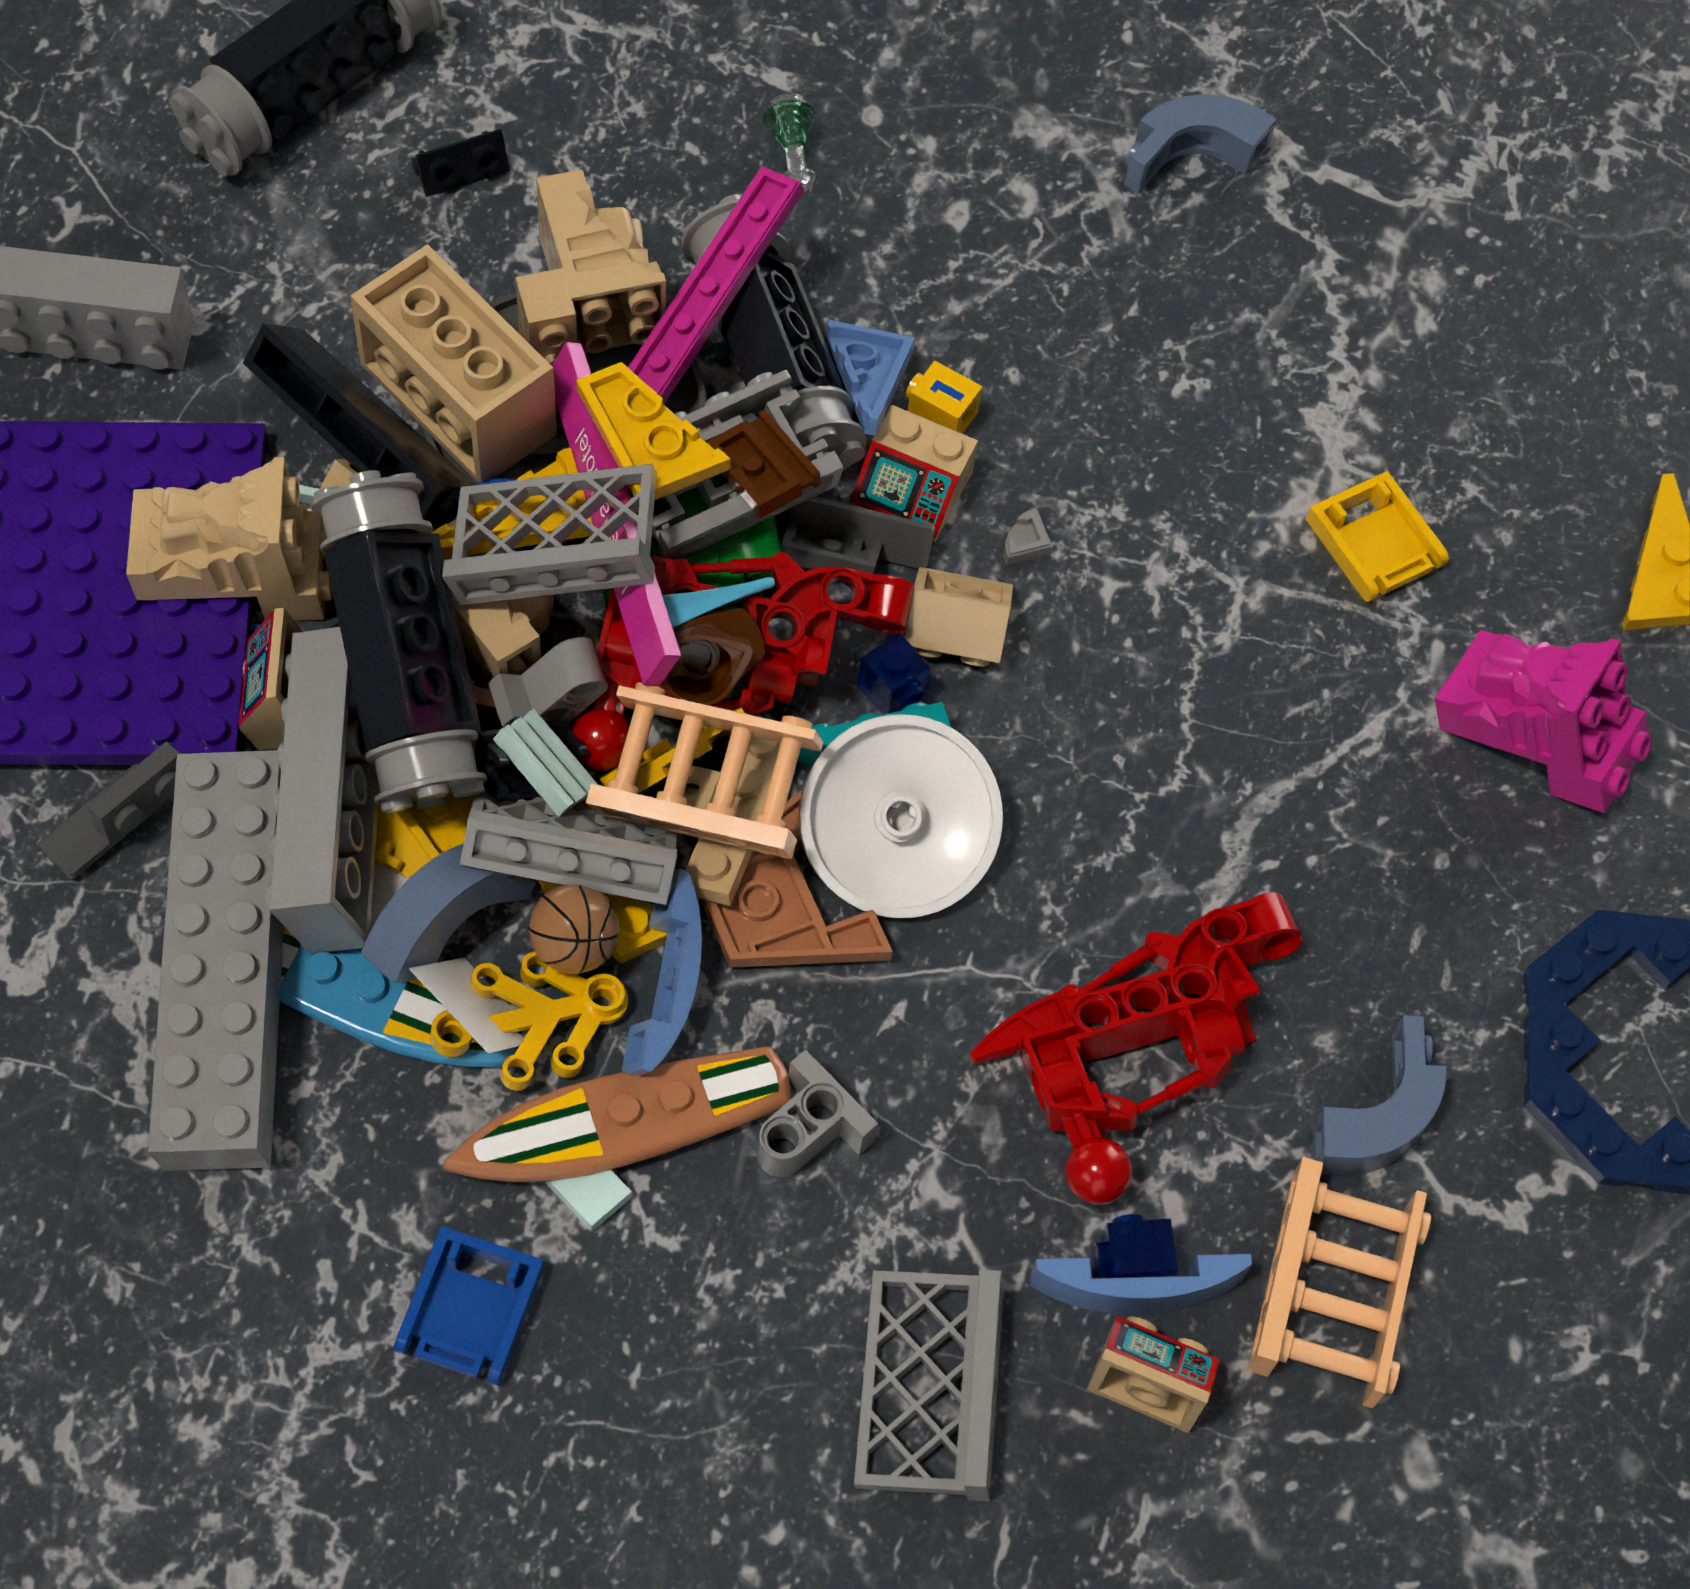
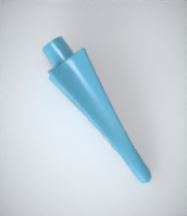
[662,577,775,629]

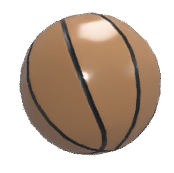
[528,884,620,975]

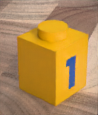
[905,360,983,434]

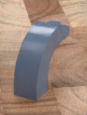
[1124,94,1277,194]
[360,844,536,983]
[1313,1015,1447,1176]

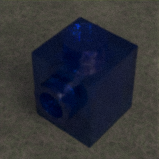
[857,632,930,715]
[1093,1214,1178,1278]

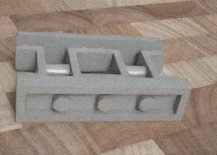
[627,370,844,560]

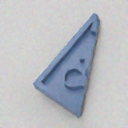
[826,320,915,436]

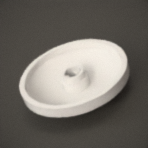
[799,714,1003,918]

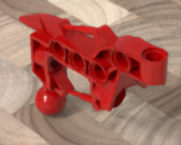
[572,552,914,771]
[970,892,1302,1205]

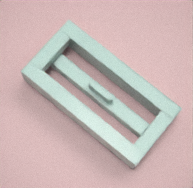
[493,709,598,817]

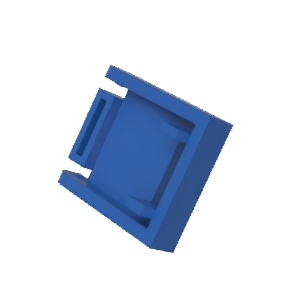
[394,1226,544,1386]

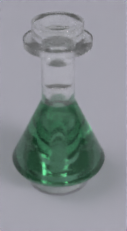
[763,93,816,195]

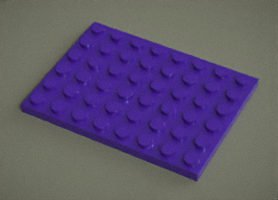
[0,421,267,765]

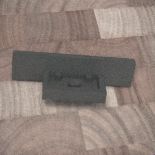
[774,497,935,574]
[38,741,180,879]

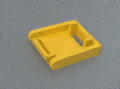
[1306,471,1449,602]

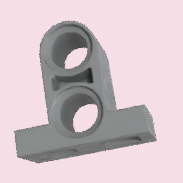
[488,637,608,730]
[757,1049,878,1178]

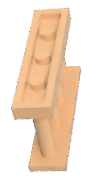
[586,683,823,860]
[1247,1157,1431,1408]

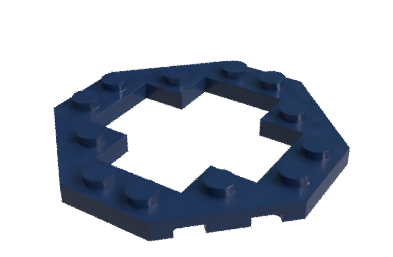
[1523,909,1690,1194]

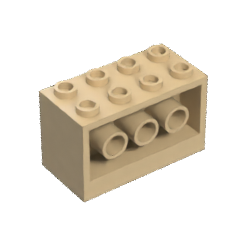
[350,244,557,483]

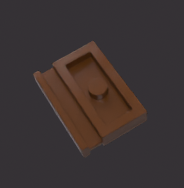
[707,410,821,519]

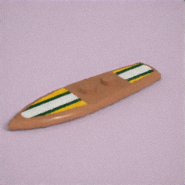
[443,1046,792,1182]

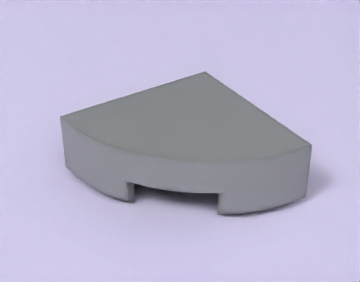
[1004,508,1053,566]

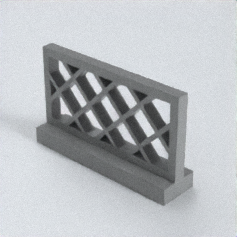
[442,464,657,605]
[460,790,677,905]
[854,1270,1004,1502]

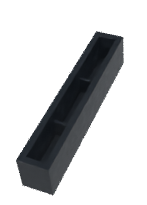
[243,323,474,528]

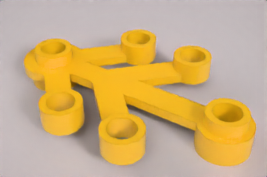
[430,951,629,1091]

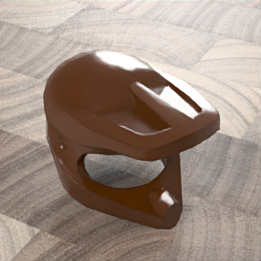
[660,608,765,706]

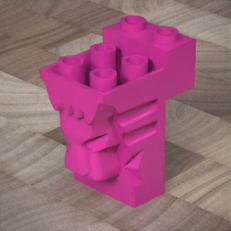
[1434,630,1652,813]

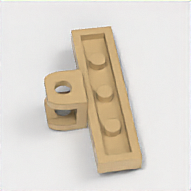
[683,736,781,906]

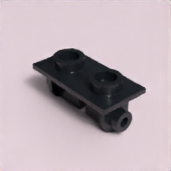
[411,128,510,197]

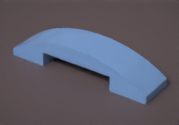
[621,869,702,1076]
[1030,1254,1252,1315]

